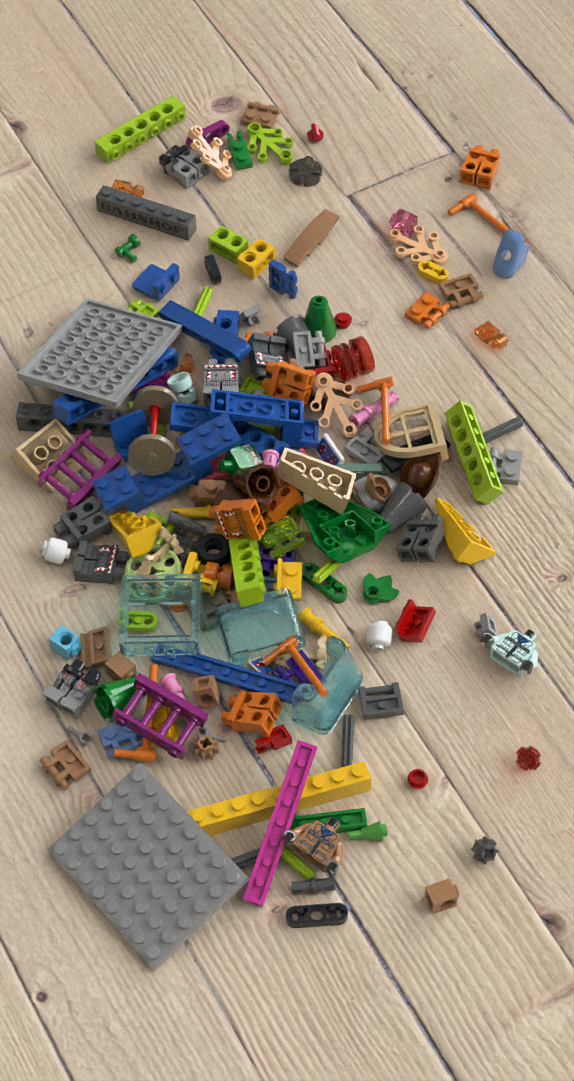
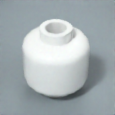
[41,538,71,564]
[366,620,392,651]

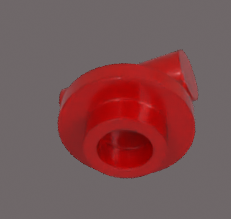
[307,123,324,142]

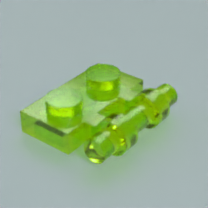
[260,516,307,559]

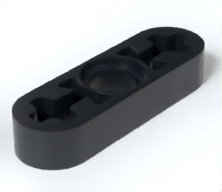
[286,903,348,928]

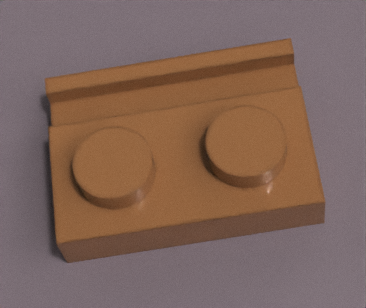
[80,626,112,670]

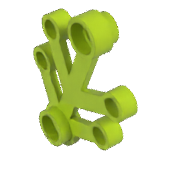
[246,122,293,165]

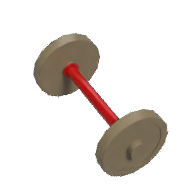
[128,385,178,476]

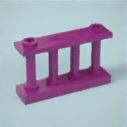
[38,429,122,511]
[112,673,209,760]

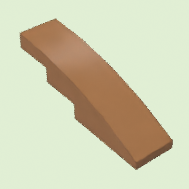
[283,209,340,267]

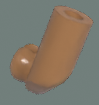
[225,590,240,610]

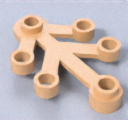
[187,126,232,180]
[388,225,448,265]
[310,373,363,438]

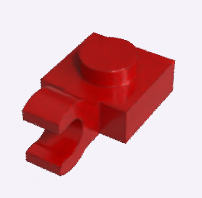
[255,724,292,754]

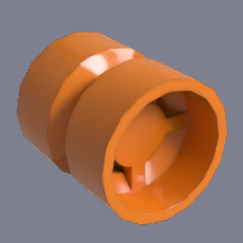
[204,561,234,591]

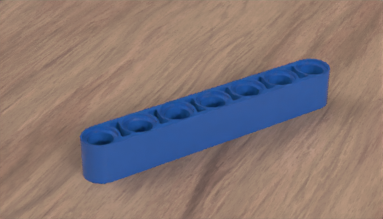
[158,300,252,363]

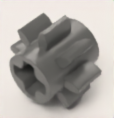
[471,836,499,864]

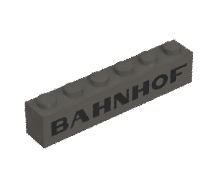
[96,185,196,241]

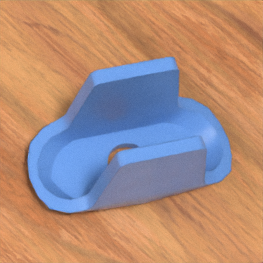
[493,230,531,279]

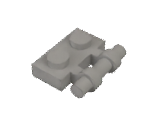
[291,331,327,369]
[344,430,384,464]
[489,447,522,485]

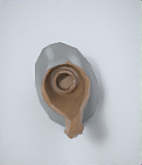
[356,472,398,512]

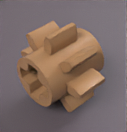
[193,735,219,761]

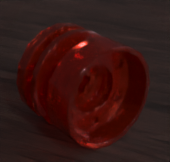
[331,336,375,382]

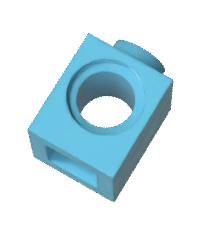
[48,625,81,661]

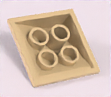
[11,418,92,493]

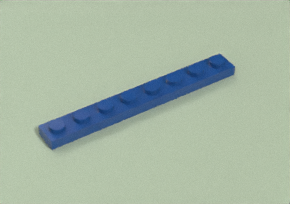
[150,641,304,706]

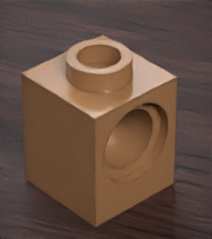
[104,651,137,681]
[192,675,220,709]
[425,878,459,914]

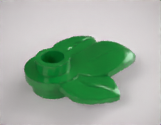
[362,573,399,603]

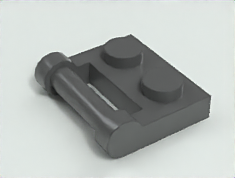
[358,682,404,720]

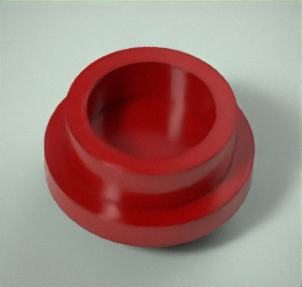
[334,312,352,329]
[407,769,428,789]

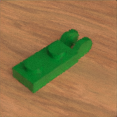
[227,131,253,171]

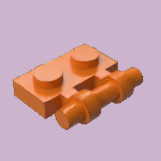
[405,292,450,329]

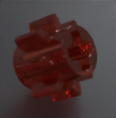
[516,746,541,771]

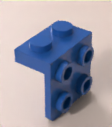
[132,263,180,301]
[109,409,149,462]

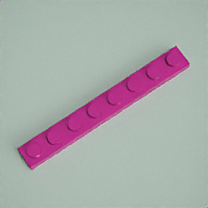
[242,740,318,907]

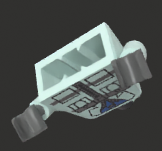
[479,629,538,678]

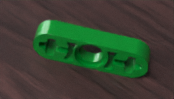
[302,562,347,603]

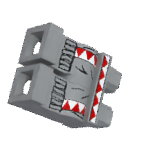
[203,358,239,404]

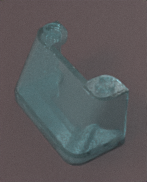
[215,588,306,666]
[292,635,363,735]

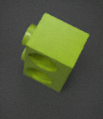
[208,225,248,264]

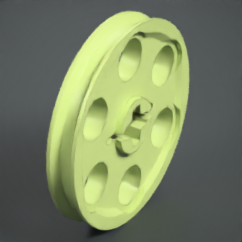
[124,545,183,602]

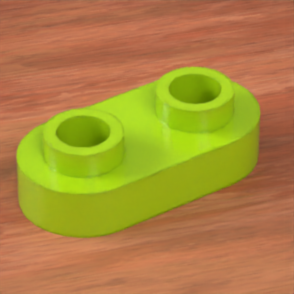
[119,611,158,632]

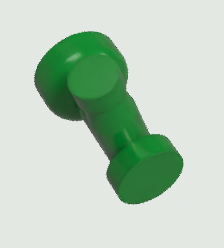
[115,234,141,263]

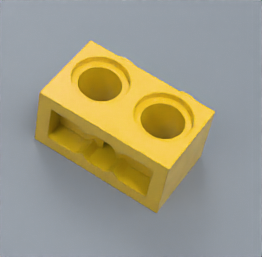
[237,238,276,280]

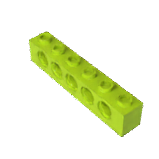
[94,95,186,163]
[444,400,504,505]
[228,537,267,608]

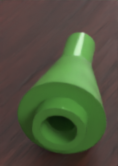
[348,820,388,841]

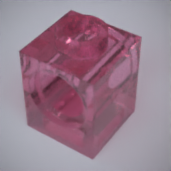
[390,208,418,238]

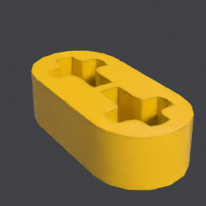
[418,260,449,284]

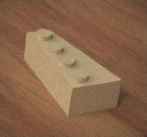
[276,447,356,514]

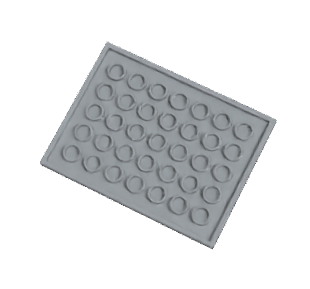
[17,298,182,408]
[47,763,250,970]

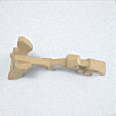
[133,526,184,584]
[266,635,328,678]

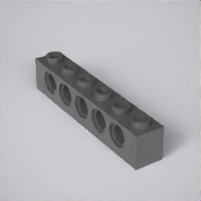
[16,402,128,438]

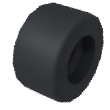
[196,533,231,567]

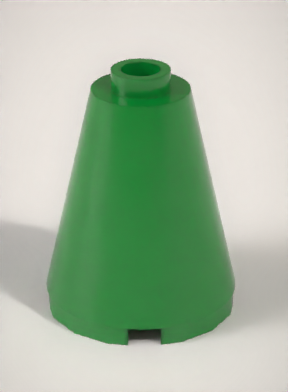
[304,296,337,343]
[93,676,146,723]

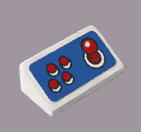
[315,433,344,466]

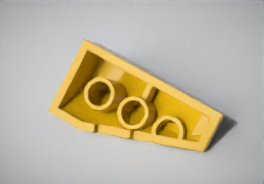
[434,497,496,565]
[107,510,162,558]

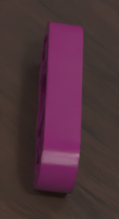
[185,120,230,151]

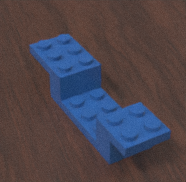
[169,389,318,449]
[92,412,243,514]

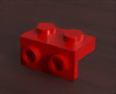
[395,599,436,643]

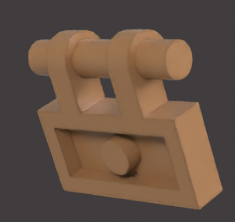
[240,101,281,129]
[439,273,484,308]
[39,739,91,790]

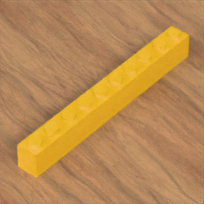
[186,761,371,836]

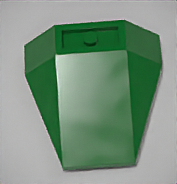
[299,499,391,563]

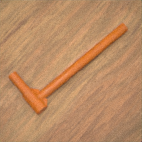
[447,193,527,244]
[357,376,395,445]
[262,635,328,697]
[114,664,158,762]

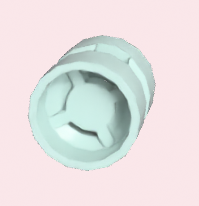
[167,372,198,404]

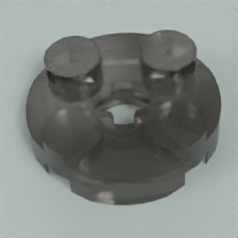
[289,156,322,187]

